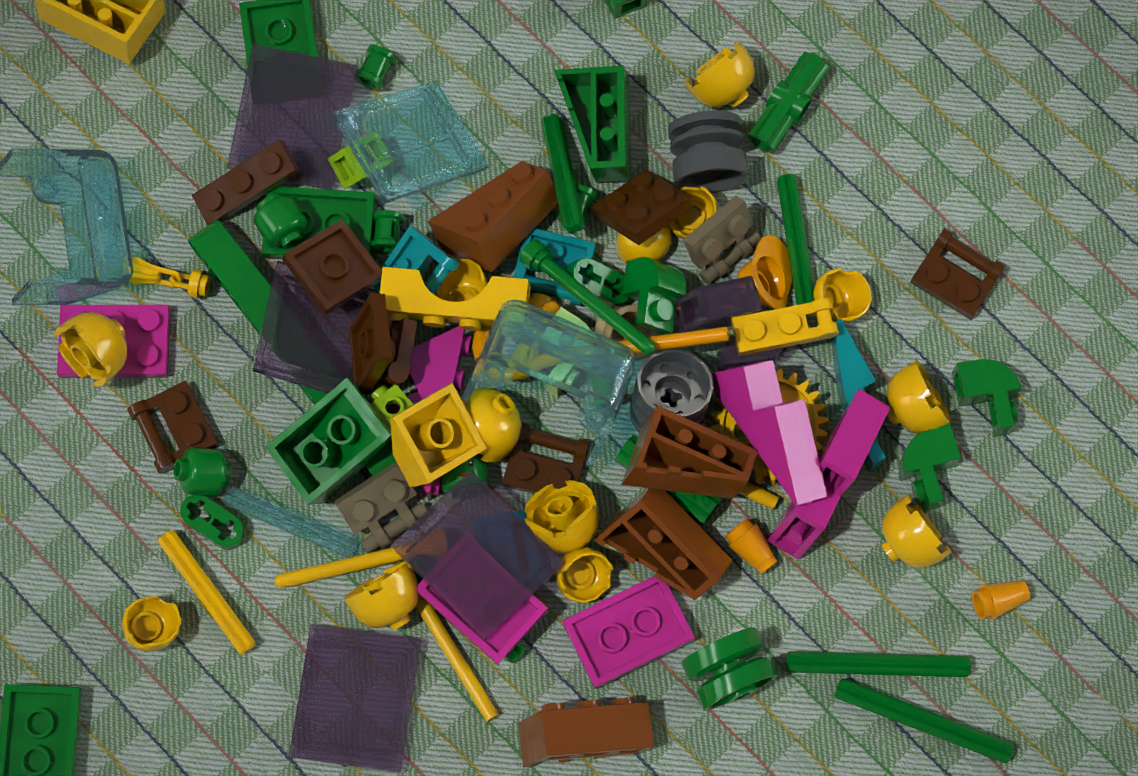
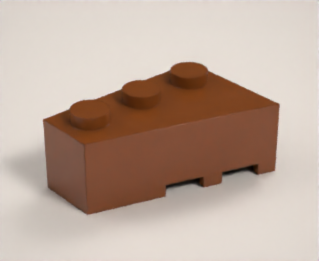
[428,161,558,272]
[621,405,758,499]
[593,488,732,600]
[518,697,654,768]

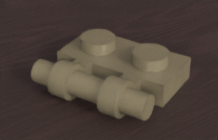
[683,195,761,284]
[334,461,429,553]

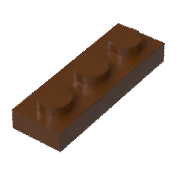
[192,139,300,225]

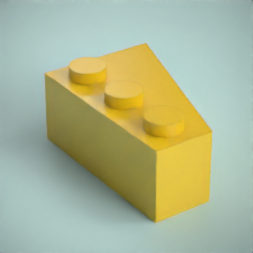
[35,0,165,64]

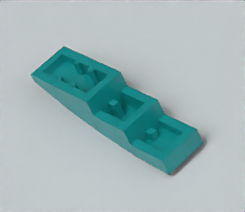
[831,319,886,472]

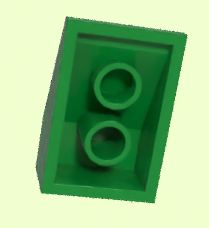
[265,377,392,505]

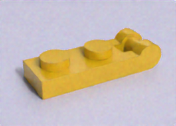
[731,298,839,356]

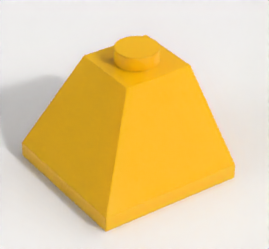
[390,383,487,487]

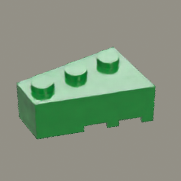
[554,65,631,183]

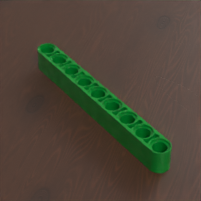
[188,219,396,477]

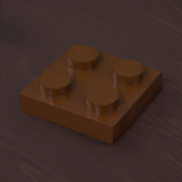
[592,169,693,245]
[282,219,382,316]
[348,293,395,394]

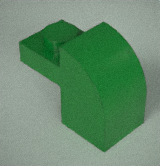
[622,257,687,335]
[952,359,1022,437]
[898,424,961,512]

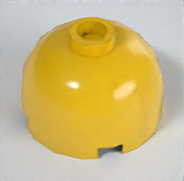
[684,41,755,108]
[55,312,127,387]
[886,360,951,435]
[461,388,522,462]
[524,480,600,553]
[881,494,952,569]
[344,560,420,630]

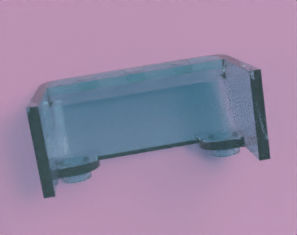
[0,148,133,306]
[460,299,636,468]

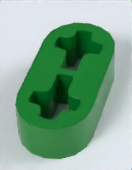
[565,258,629,307]
[180,495,245,550]

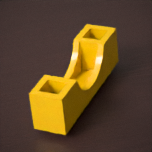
[380,267,531,334]

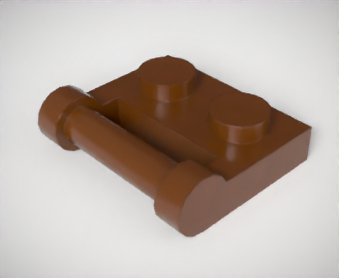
[910,228,1006,320]
[370,318,417,393]
[127,380,219,474]
[502,422,590,494]

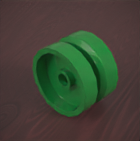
[681,627,778,711]

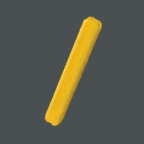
[158,530,256,655]

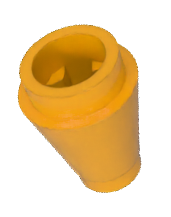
[725,518,777,574]
[971,580,1030,620]

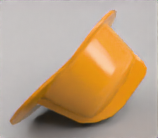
[737,235,793,309]

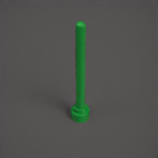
[519,239,655,355]

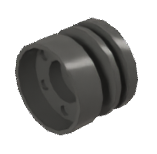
[668,110,749,193]
[629,349,714,433]

